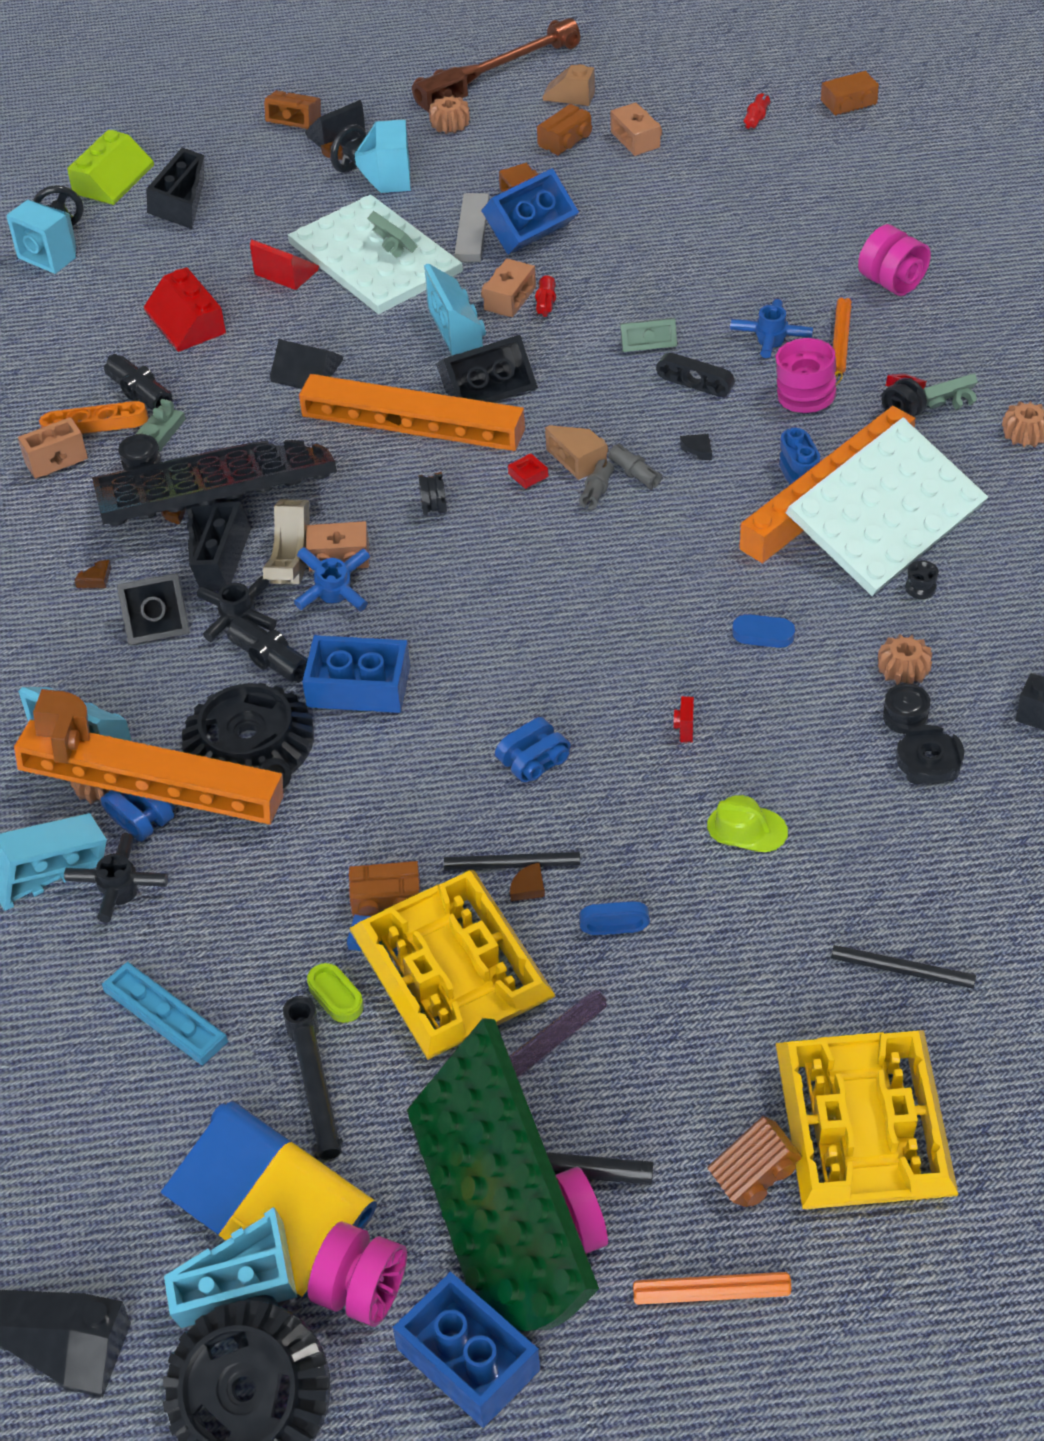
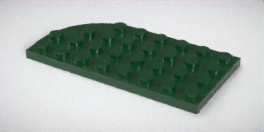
[407,1018,599,1331]

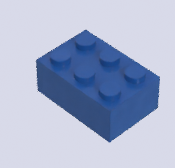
[481,168,579,255]
[302,635,410,713]
[393,1271,540,1428]

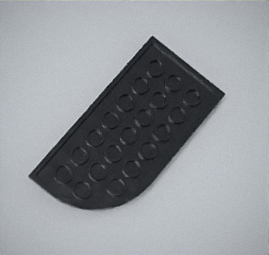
[92,440,337,526]

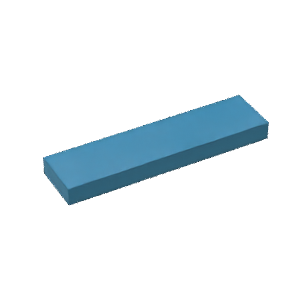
[102,961,228,1066]

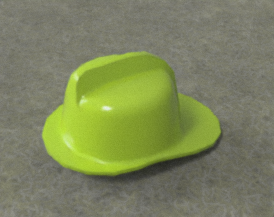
[707,795,788,853]

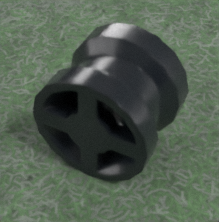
[905,560,939,599]

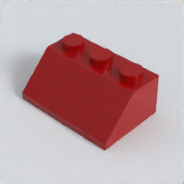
[144,267,226,352]

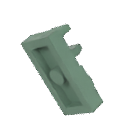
[367,210,418,258]
[620,318,677,352]
[923,373,978,410]
[135,399,186,452]

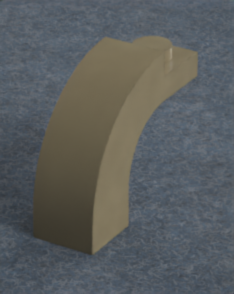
[263,499,310,584]

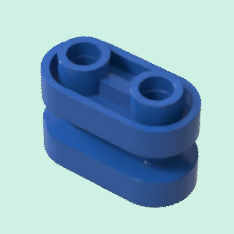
[779,427,820,485]
[495,717,571,782]
[100,790,175,842]

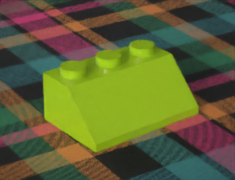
[67,129,154,205]

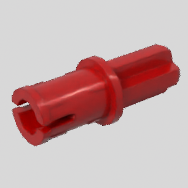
[743,93,770,129]
[535,275,556,317]

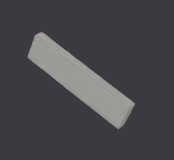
[454,193,489,262]

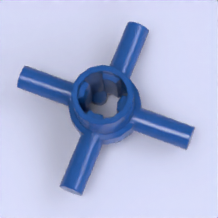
[730,299,813,358]
[294,547,370,611]

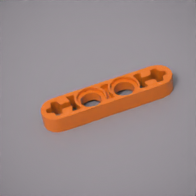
[39,401,149,434]

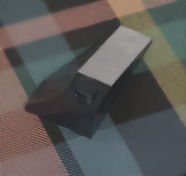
[0,1290,131,1397]

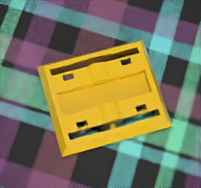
[350,870,555,1060]
[775,1030,958,1210]

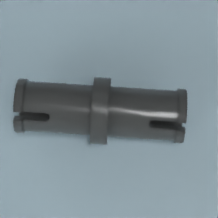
[608,443,662,490]
[579,459,614,509]

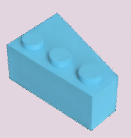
[0,813,107,911]
[164,1207,297,1328]

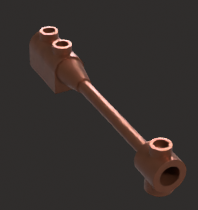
[412,18,581,113]

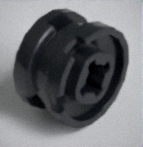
[881,377,927,417]
[118,434,162,470]
[418,472,447,515]
[883,683,931,734]

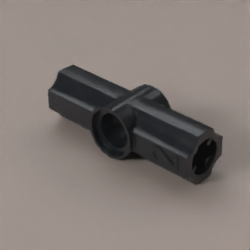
[103,353,173,410]
[227,616,308,683]

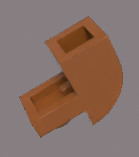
[33,689,90,763]

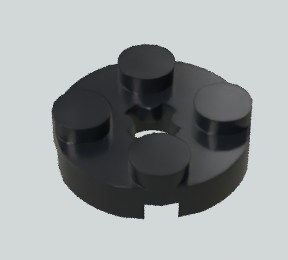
[896,725,964,784]

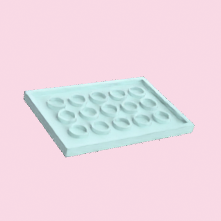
[288,195,463,314]
[785,417,988,596]

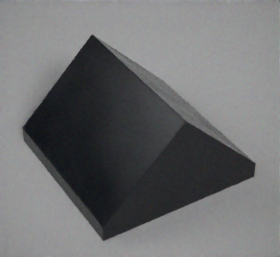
[305,100,366,148]
[270,339,343,389]
[116,573,190,645]

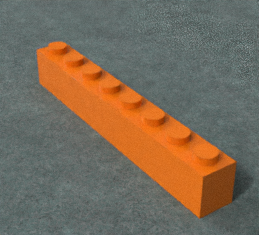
[299,374,525,451]
[740,406,916,564]
[14,720,283,825]

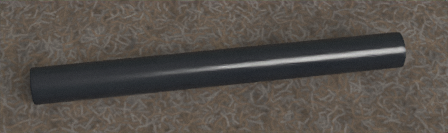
[444,852,580,871]
[831,945,976,989]

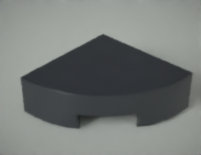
[680,434,712,460]

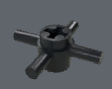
[197,576,277,642]
[64,833,168,923]

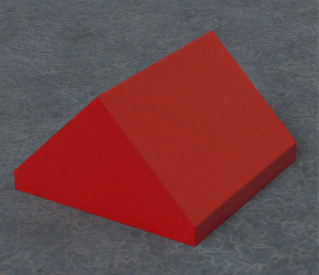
[250,239,319,290]

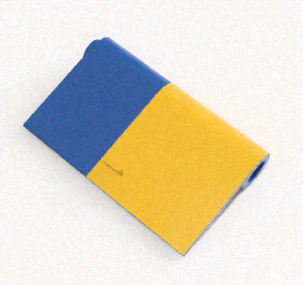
[161,1101,377,1298]

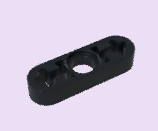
[656,353,735,397]

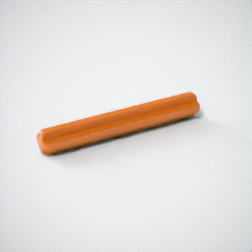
[833,297,852,374]
[633,1272,792,1305]

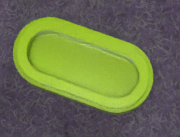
[307,963,364,1023]

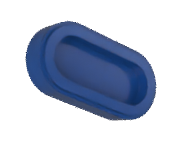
[732,614,795,648]
[579,901,650,935]

